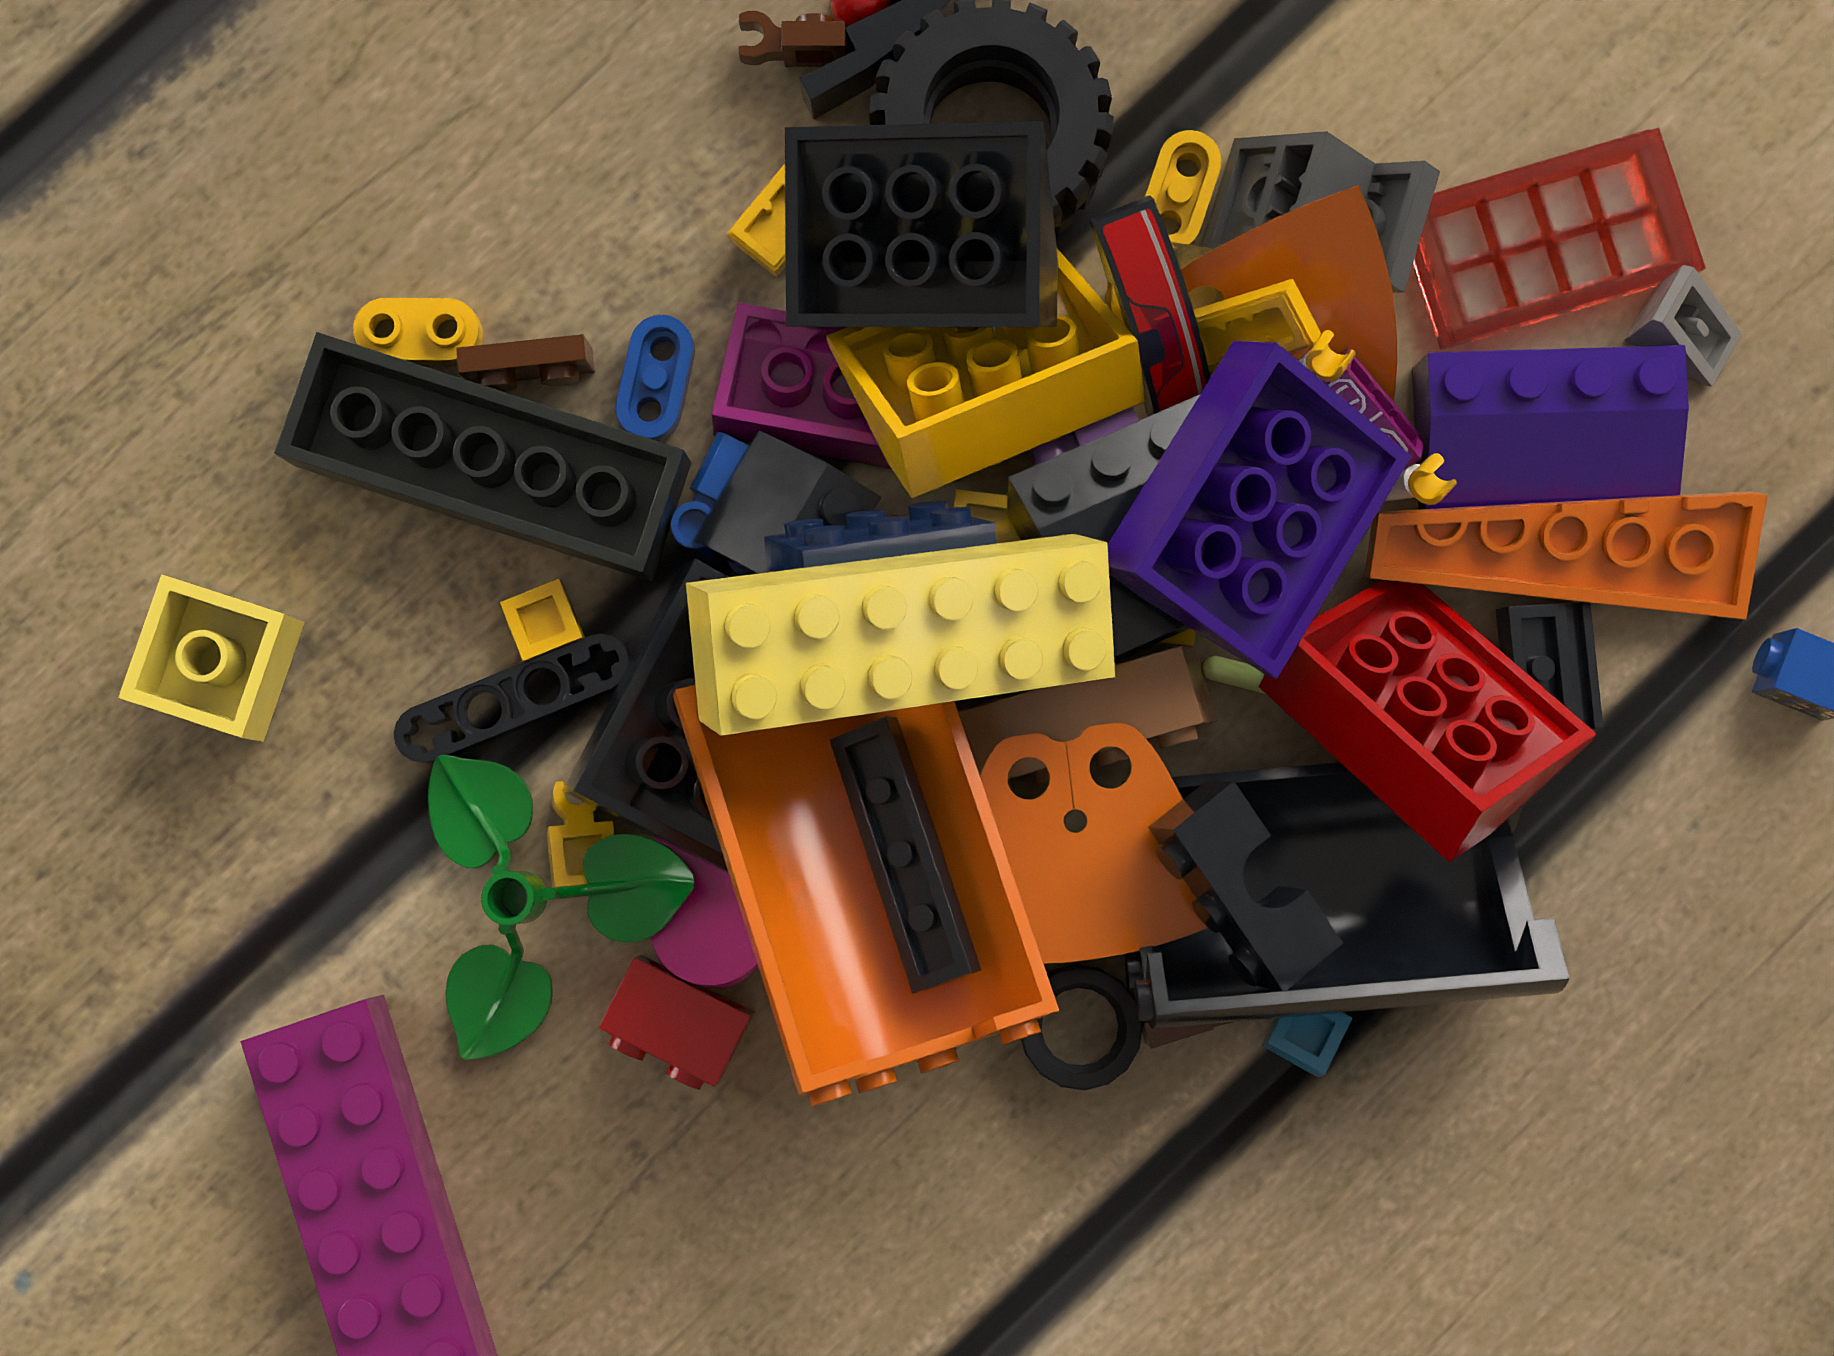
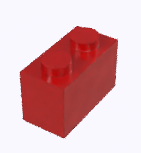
[598,955,755,1090]

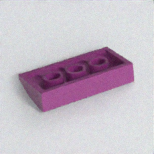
[712,302,960,482]

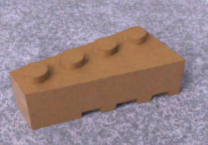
[958,646,1218,792]

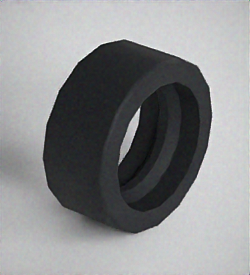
[1021,964,1143,1091]

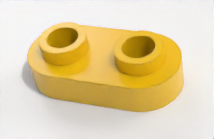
[1145,130,1222,256]
[353,298,483,366]

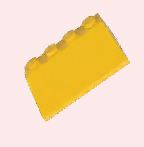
[826,247,1146,498]

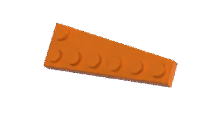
[1364,491,1768,620]

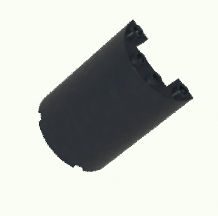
[1122,762,1570,1029]

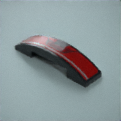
[1089,195,1211,417]

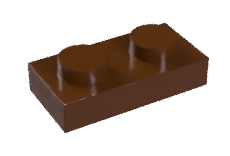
[456,334,595,392]

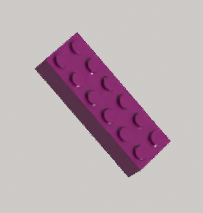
[240,994,498,1356]

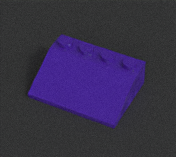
[1108,341,1412,679]
[1412,345,1689,510]

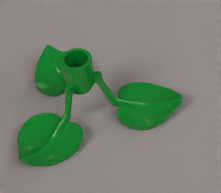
[428,755,695,1060]

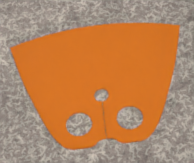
[1181,185,1397,402]
[980,723,1208,964]

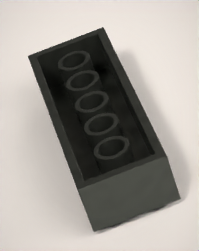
[274,332,691,582]

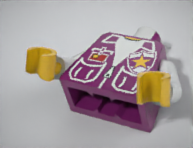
[1298,330,1457,505]

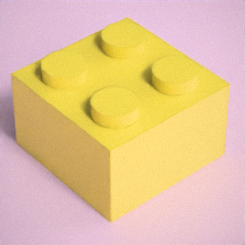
[118,574,305,742]

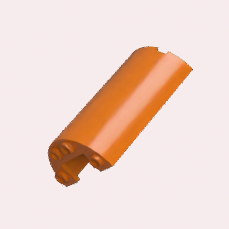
[673,685,1059,1107]

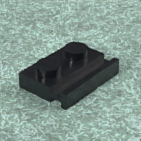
[1496,602,1603,730]

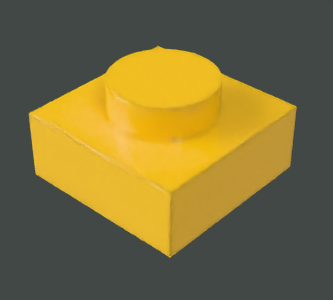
[500,579,585,662]

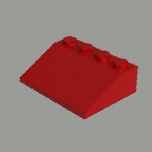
[1259,580,1597,863]

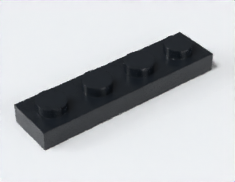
[829,716,981,994]

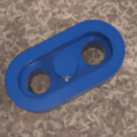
[616,315,695,442]

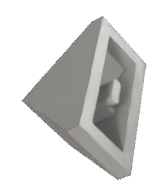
[1625,265,1742,387]

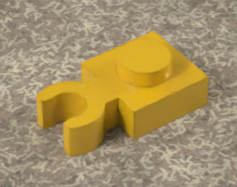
[546,781,614,887]

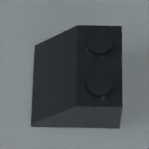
[693,430,882,575]

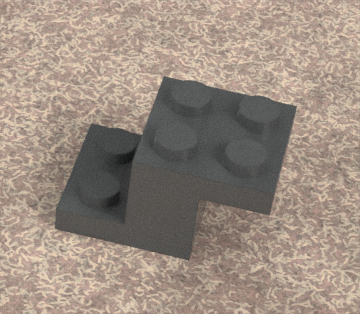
[1199,131,1440,293]

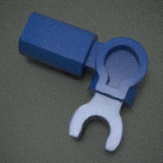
[671,432,751,576]

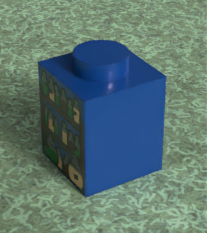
[1751,628,1834,721]

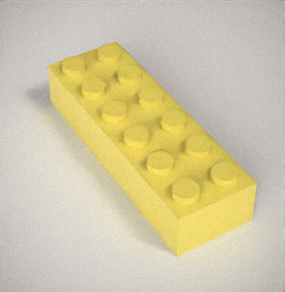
[686,534,1115,736]

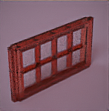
[1413,128,1706,350]

